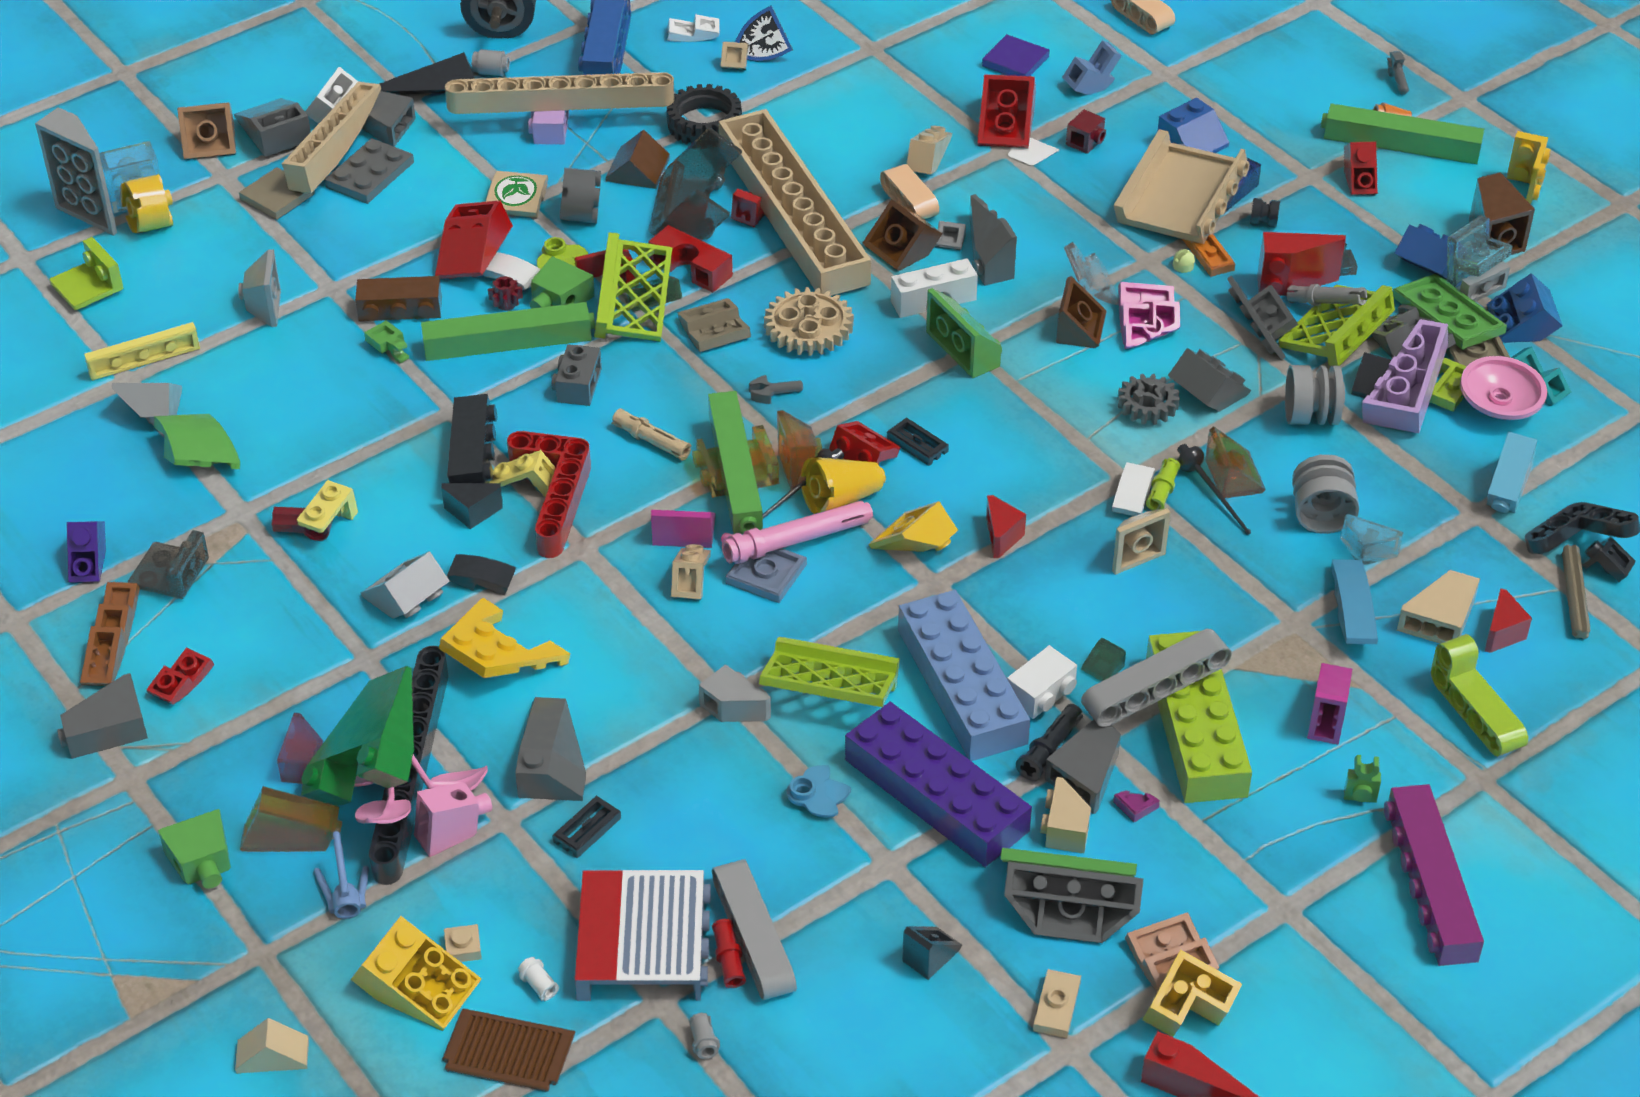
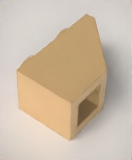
[1040,777,1091,854]

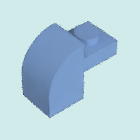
[1062,40,1122,95]

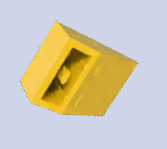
[350,916,482,1031]

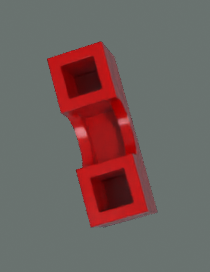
[648,225,733,293]

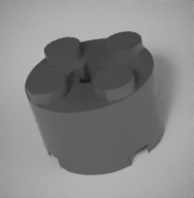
[560,168,601,224]

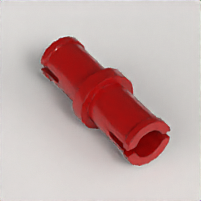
[712,919,746,988]

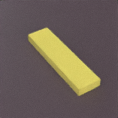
[84,322,200,381]

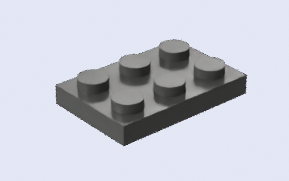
[325,138,414,204]

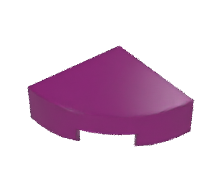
[1113,791,1160,822]

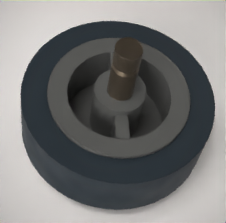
[460,0,536,38]

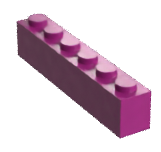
[1384,784,1484,966]

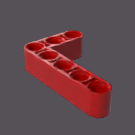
[507,431,591,558]

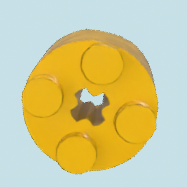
[120,174,173,233]

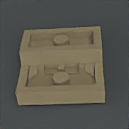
[677,298,751,352]

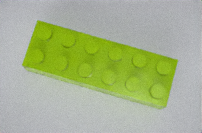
[1146,631,1252,803]

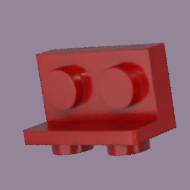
[829,421,900,465]

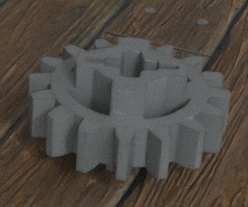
[1117,374,1180,425]

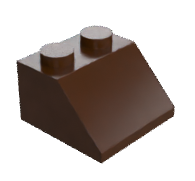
[862,199,943,271]

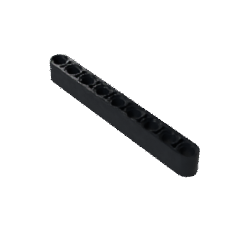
[369,646,448,885]

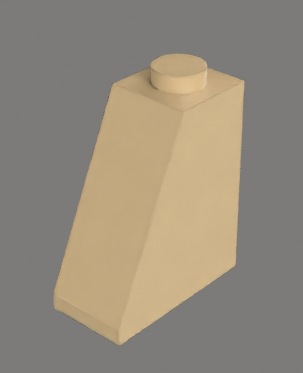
[1397,570,1480,644]

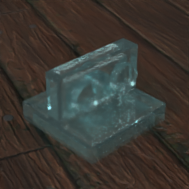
[1447,216,1512,288]

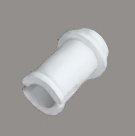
[518,957,559,1001]

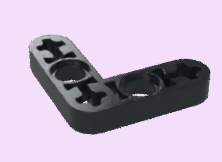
[1525,502,1640,554]

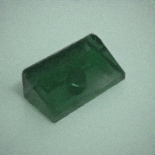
[621,276,682,312]

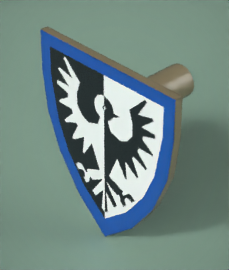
[735,5,793,61]

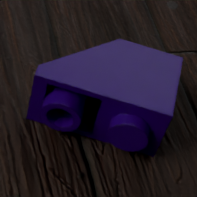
[67,521,106,582]

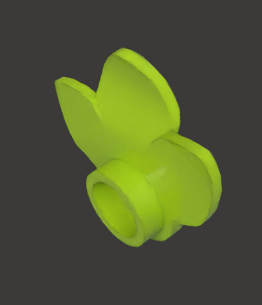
[537,237,588,270]

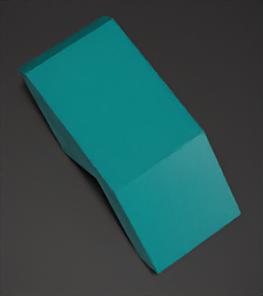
[1511,346,1571,405]

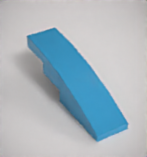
[1331,559,1378,644]

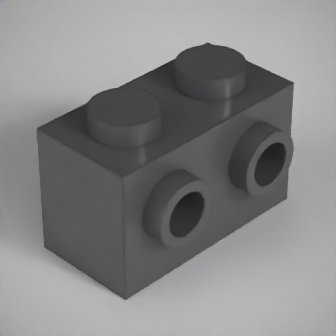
[552,344,602,406]

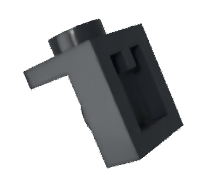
[1582,536,1636,582]

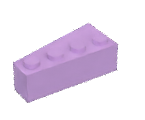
[1362,319,1448,433]

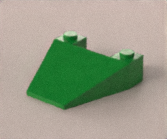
[301,666,414,808]

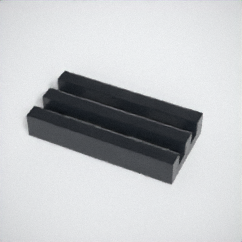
[887,417,949,466]
[552,795,621,858]

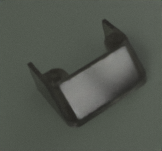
[649,127,742,241]

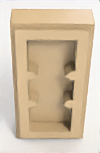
[1033,969,1081,1038]

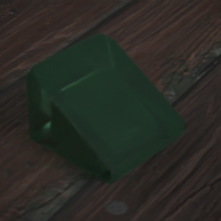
[1081,638,1126,681]

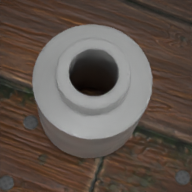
[472,49,510,76]

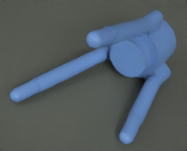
[314,831,369,919]

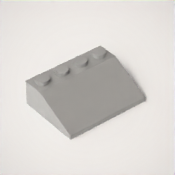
[35,107,117,236]

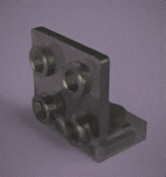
[128,530,209,599]

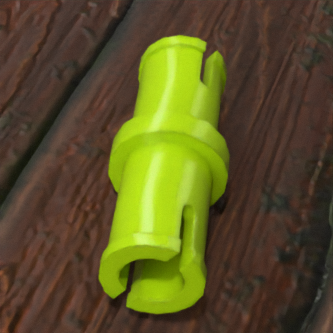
[1146,458,1180,510]

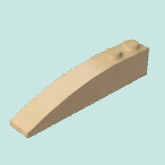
[282,82,381,193]

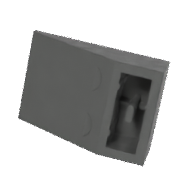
[234,98,311,157]

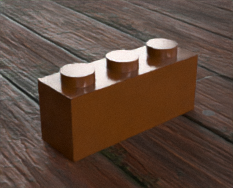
[355,276,442,321]

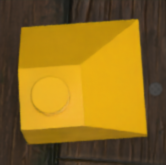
[868,501,958,552]

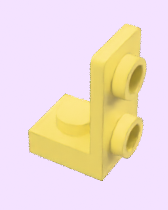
[489,450,556,497]
[297,480,358,533]

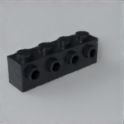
[447,394,497,483]

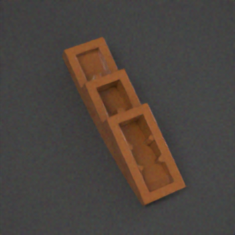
[80,582,140,686]

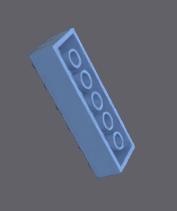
[898,589,1030,761]

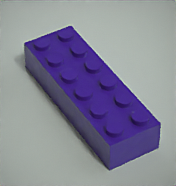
[845,701,1032,868]

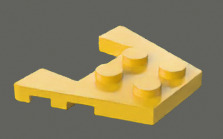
[439,598,571,678]

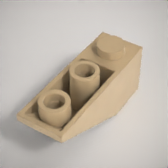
[907,126,952,174]

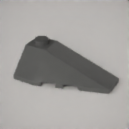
[969,194,1017,286]
[515,697,586,801]

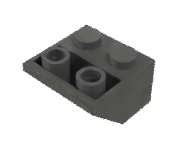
[1168,348,1251,412]

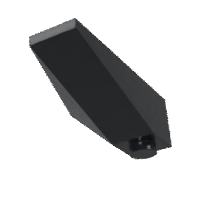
[379,52,475,94]

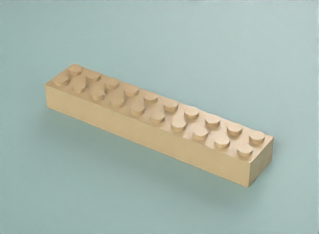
[719,109,871,296]

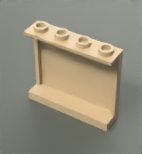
[1114,129,1249,244]

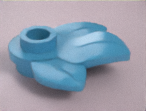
[787,765,851,818]

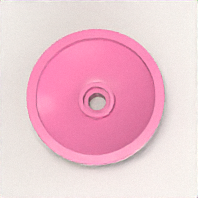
[1460,356,1547,420]

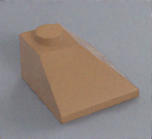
[177,102,236,160]

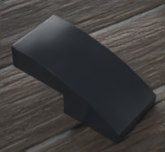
[447,554,516,596]

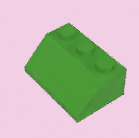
[926,288,1002,378]

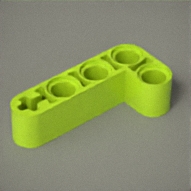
[1431,634,1529,757]

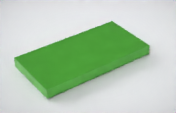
[1393,274,1507,349]
[1001,847,1137,877]

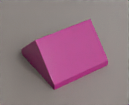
[651,510,716,548]

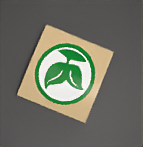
[486,171,548,218]

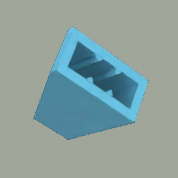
[1486,432,1537,513]

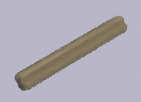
[1562,544,1591,639]

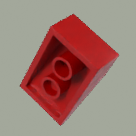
[977,74,1036,148]
[1257,232,1346,296]

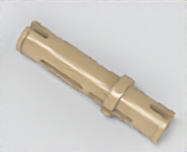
[612,408,692,461]

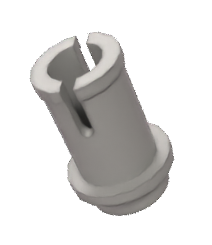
[689,1013,720,1059]

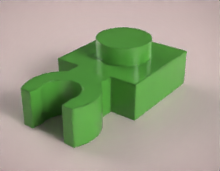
[1344,755,1381,803]

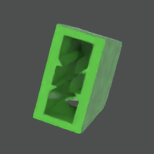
[530,256,595,309]
[158,809,231,889]

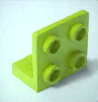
[49,237,124,310]

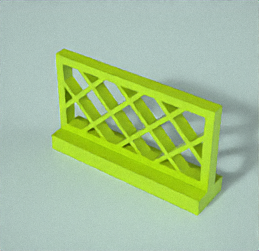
[594,232,672,342]
[1278,285,1395,366]
[759,637,900,707]

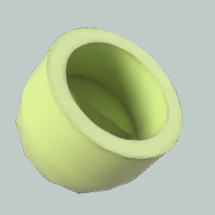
[1173,249,1195,273]

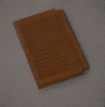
[443,1008,576,1091]

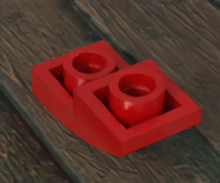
[146,647,214,705]

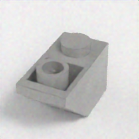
[699,664,771,722]

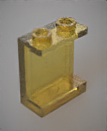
[692,425,779,498]

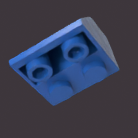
[1394,224,1469,280]
[1486,273,1563,343]

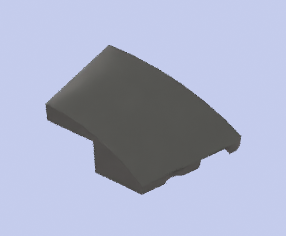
[1372,304,1456,359]

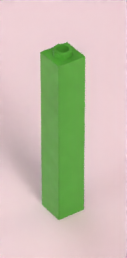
[1321,103,1484,164]
[421,302,596,361]
[708,391,763,534]

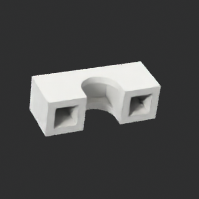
[891,258,978,318]

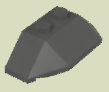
[1004,862,1144,943]

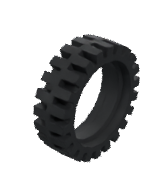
[667,84,742,147]

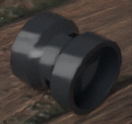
[1250,198,1280,227]

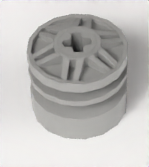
[1285,365,1345,425]
[1292,455,1359,534]

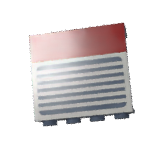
[575,870,711,1001]

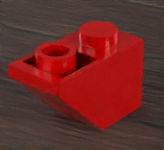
[1344,141,1378,195]

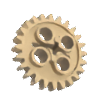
[764,287,854,356]

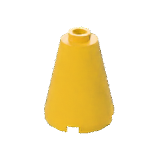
[801,457,886,514]

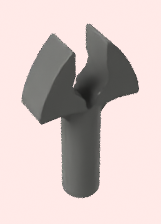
[1387,51,1409,94]
[749,375,803,404]

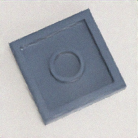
[726,548,807,603]

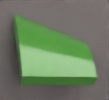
[154,414,240,469]

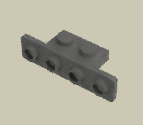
[1227,276,1298,360]

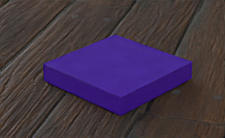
[982,34,1050,76]

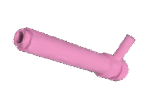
[721,501,873,564]

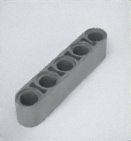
[1081,629,1232,727]
[712,859,797,1000]

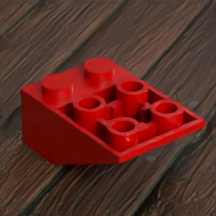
[435,200,513,279]

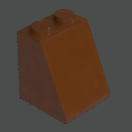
[1469,172,1535,264]

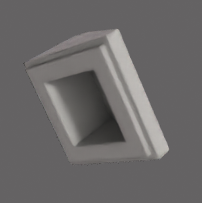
[935,221,966,250]

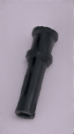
[1016,704,1083,781]

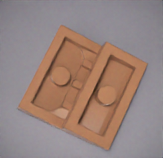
[1125,912,1220,991]

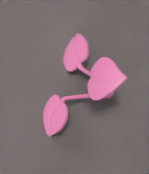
[354,754,488,824]

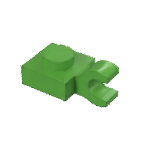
[364,320,409,363]

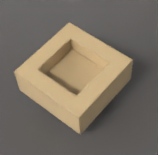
[721,42,748,70]
[444,924,482,962]

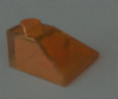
[777,410,822,490]

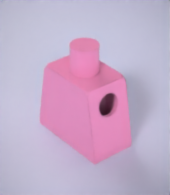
[414,782,492,857]

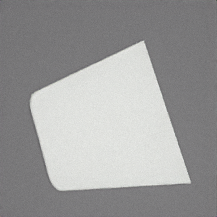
[1008,137,1059,166]

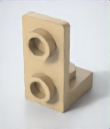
[671,544,711,599]

